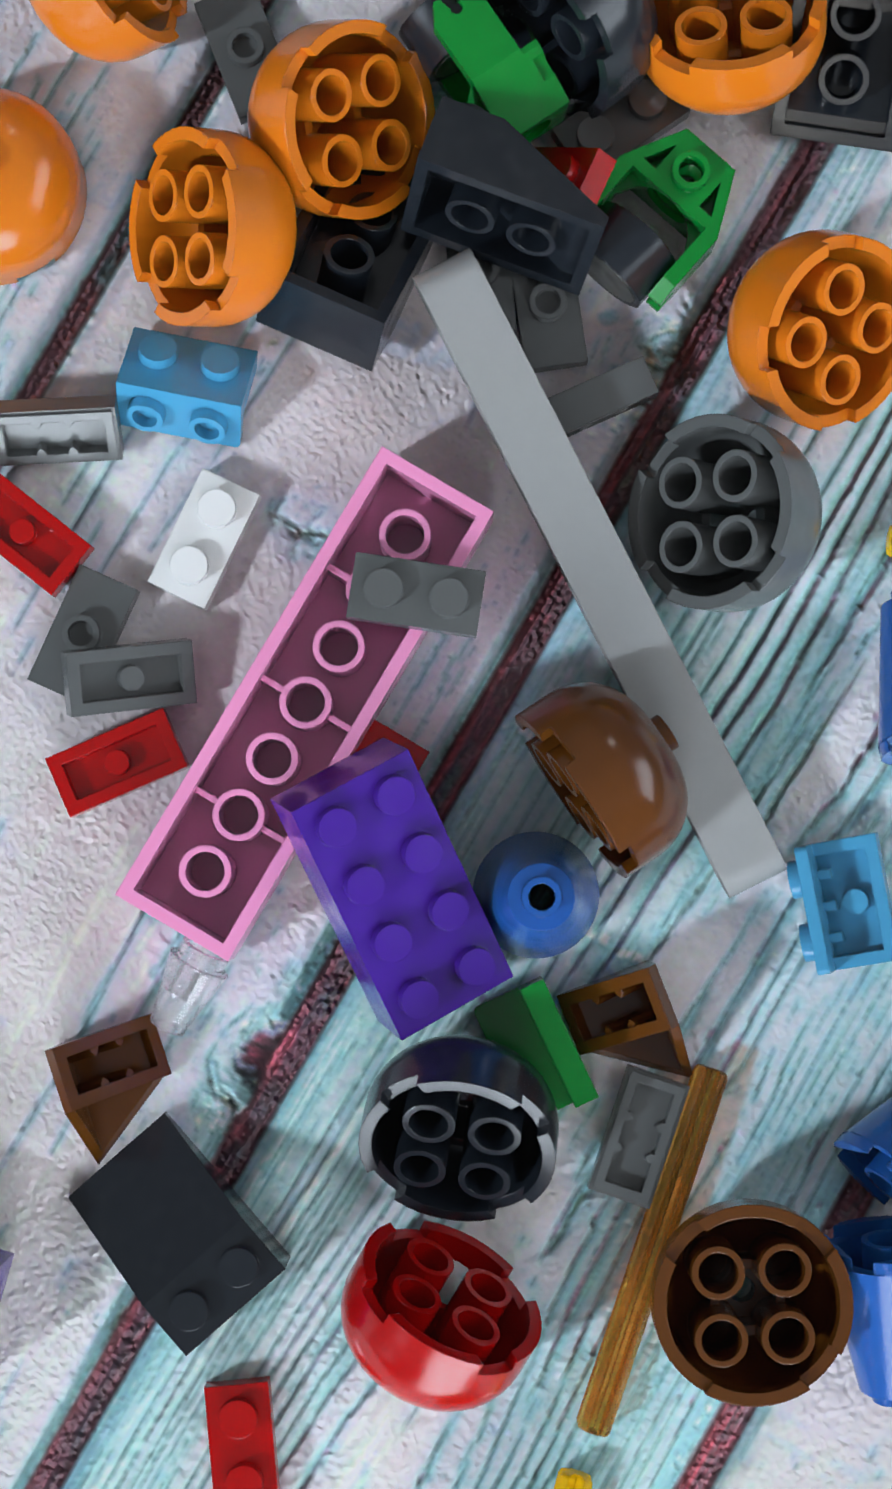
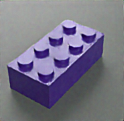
[270,737,513,1040]

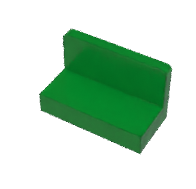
[474,976,599,1110]

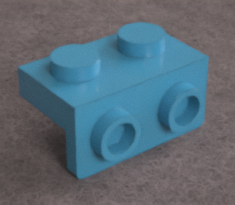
[116,327,258,447]
[787,832,892,975]

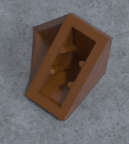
[557,960,694,1079]
[45,1013,172,1165]

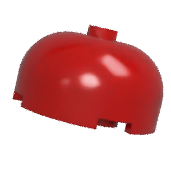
[341,1220,542,1412]

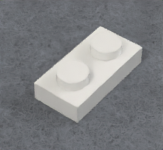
[147,468,261,611]

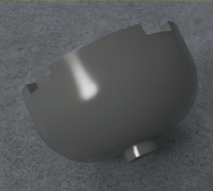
[628,414,822,612]

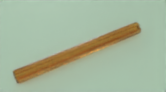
[576,1064,728,1437]

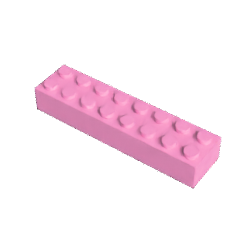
[115,446,494,961]

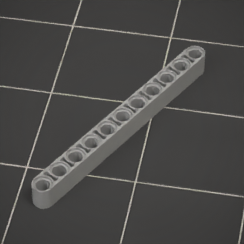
[412,248,787,899]

